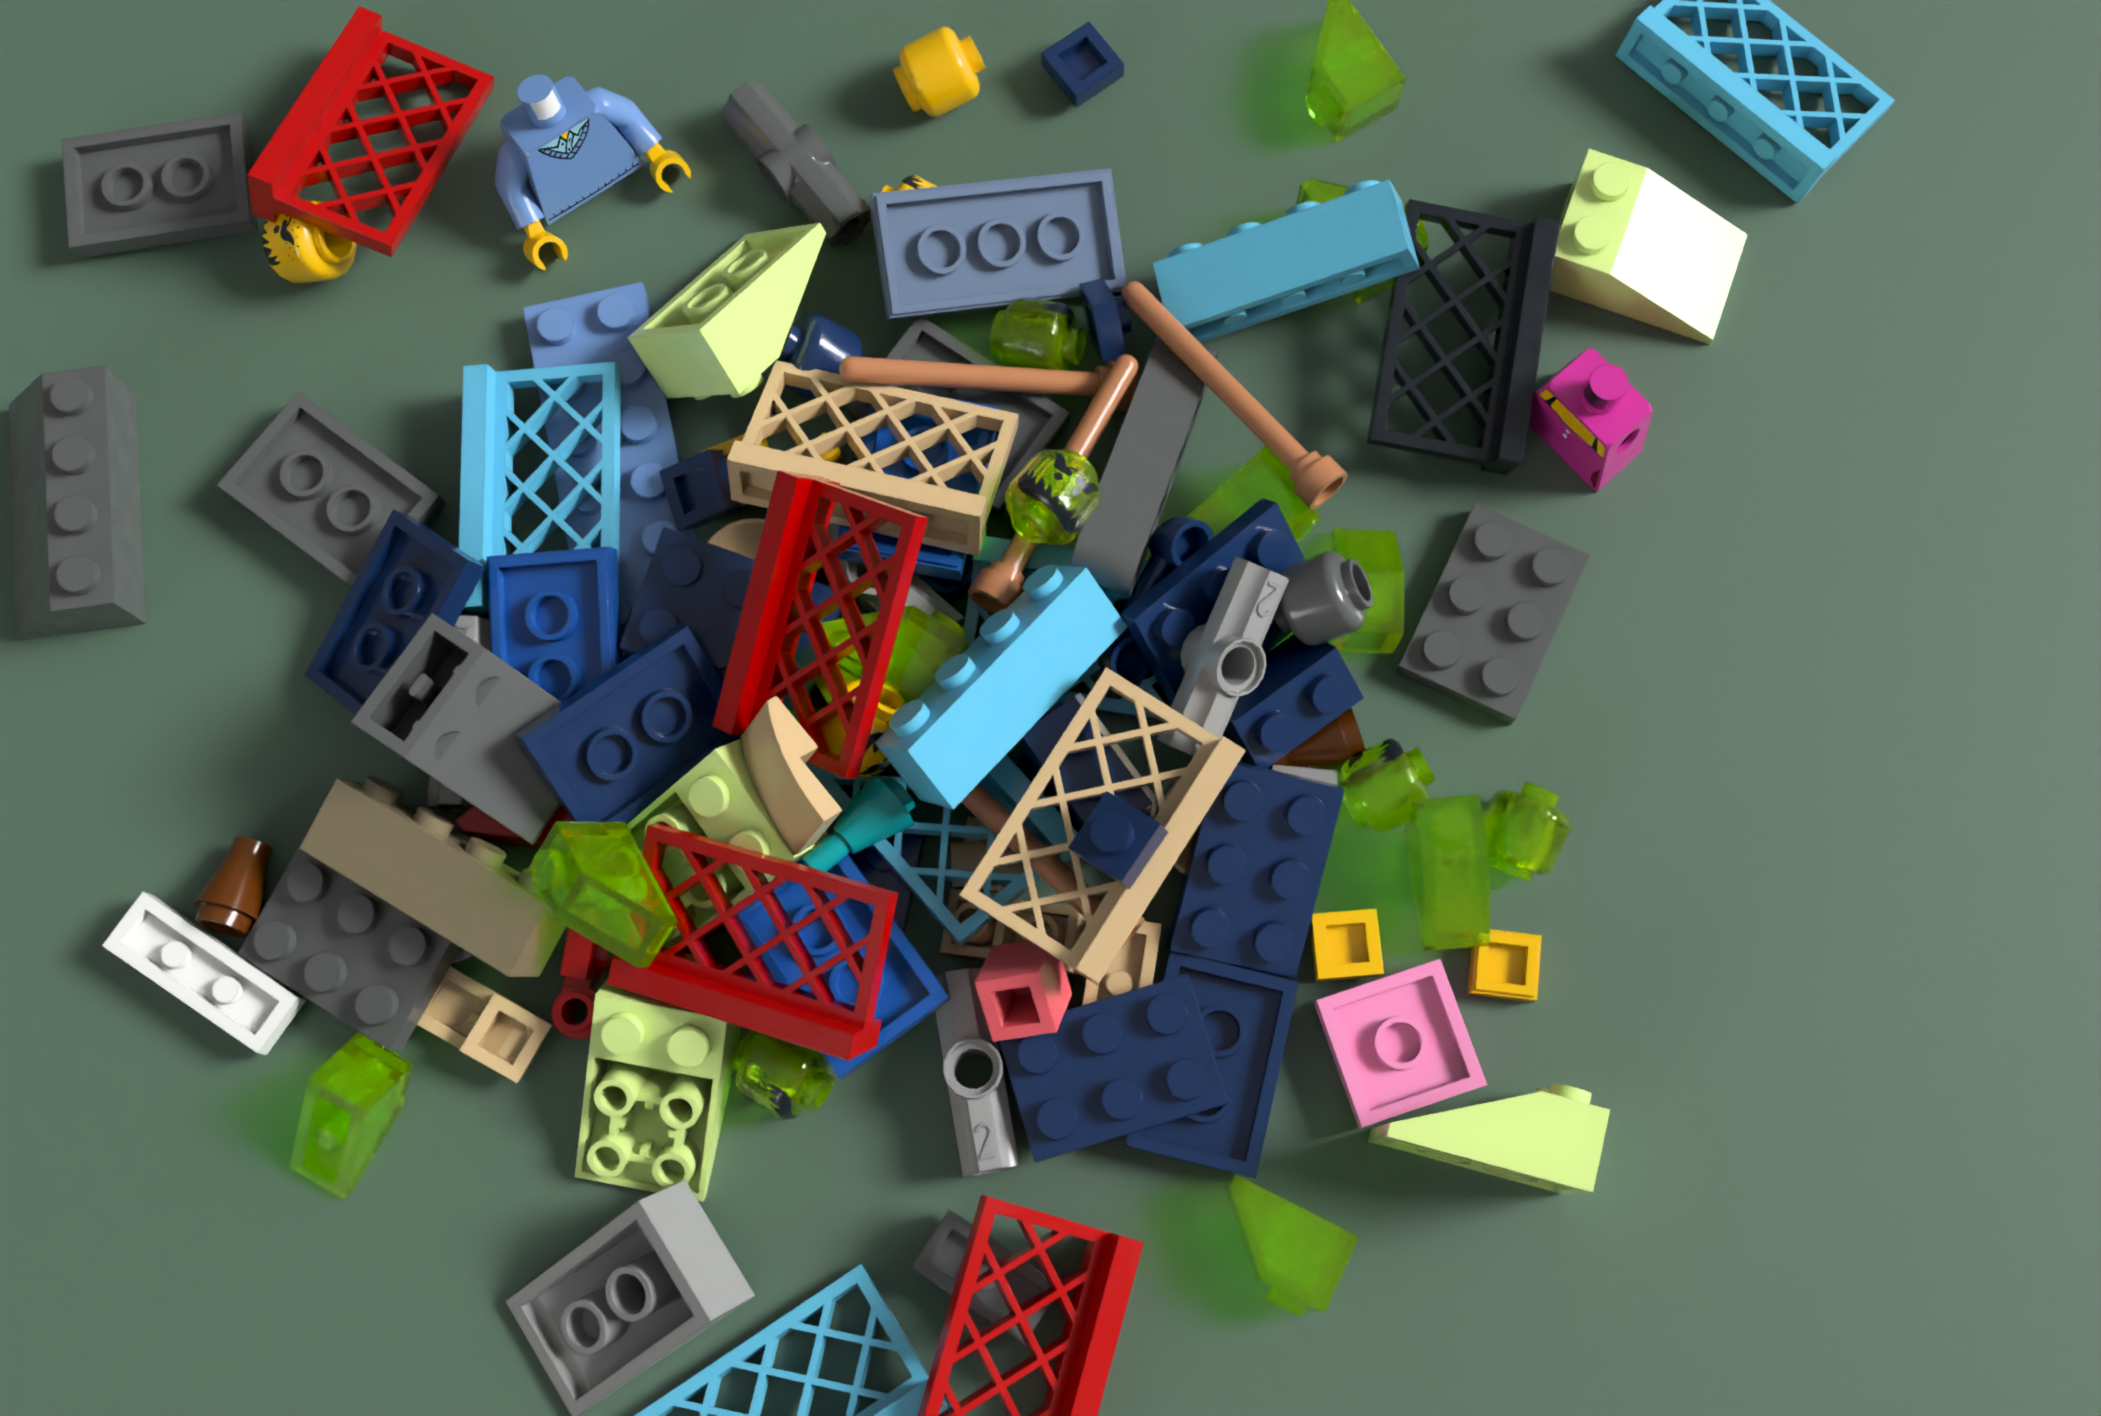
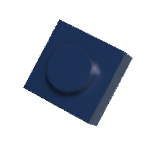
[1041,21,1124,108]
[1079,278,1132,363]
[659,449,741,530]
[1068,791,1168,889]

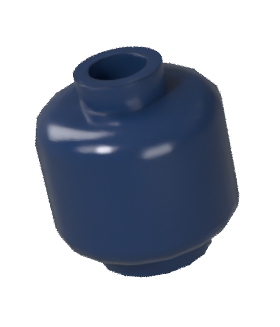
[775,313,865,400]

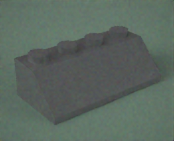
[9,365,146,640]

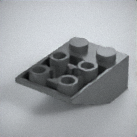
[351,613,562,845]

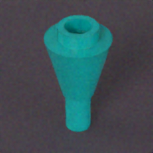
[801,774,915,872]

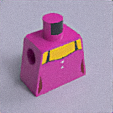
[1529,347,1653,493]

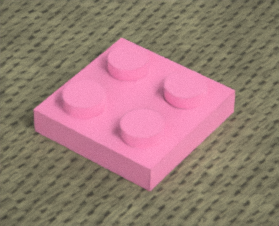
[1314,959,1487,1129]

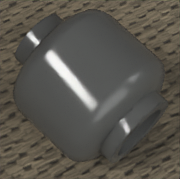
[1274,551,1374,646]

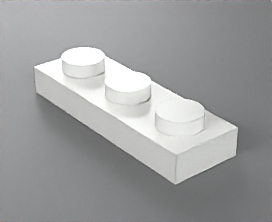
[102,891,306,1055]

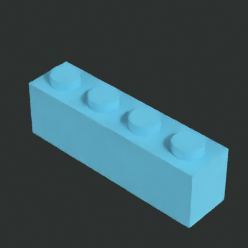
[1153,179,1420,343]
[875,564,1128,810]

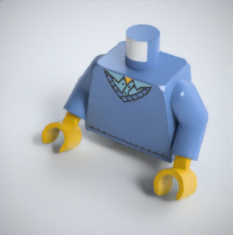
[494,74,691,271]

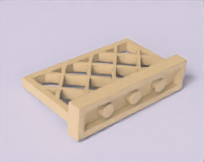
[727,360,1019,556]
[959,667,1246,986]

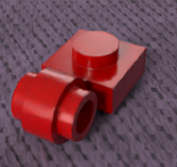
[551,910,618,1039]

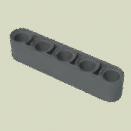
[1070,336,1218,597]

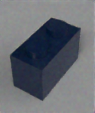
[1222,634,1364,768]

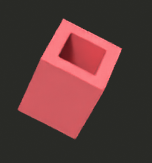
[974,935,1072,1042]

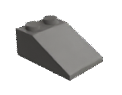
[505,1180,755,1416]

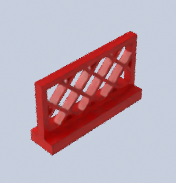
[247,6,494,258]
[712,470,928,779]
[607,823,898,1061]
[918,1194,1144,1416]

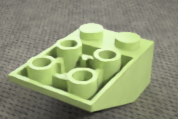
[587,739,829,948]
[574,979,741,1202]

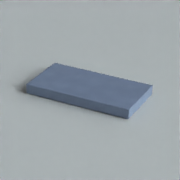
[869,168,1127,321]

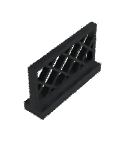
[1367,199,1560,475]

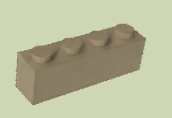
[299,776,576,977]

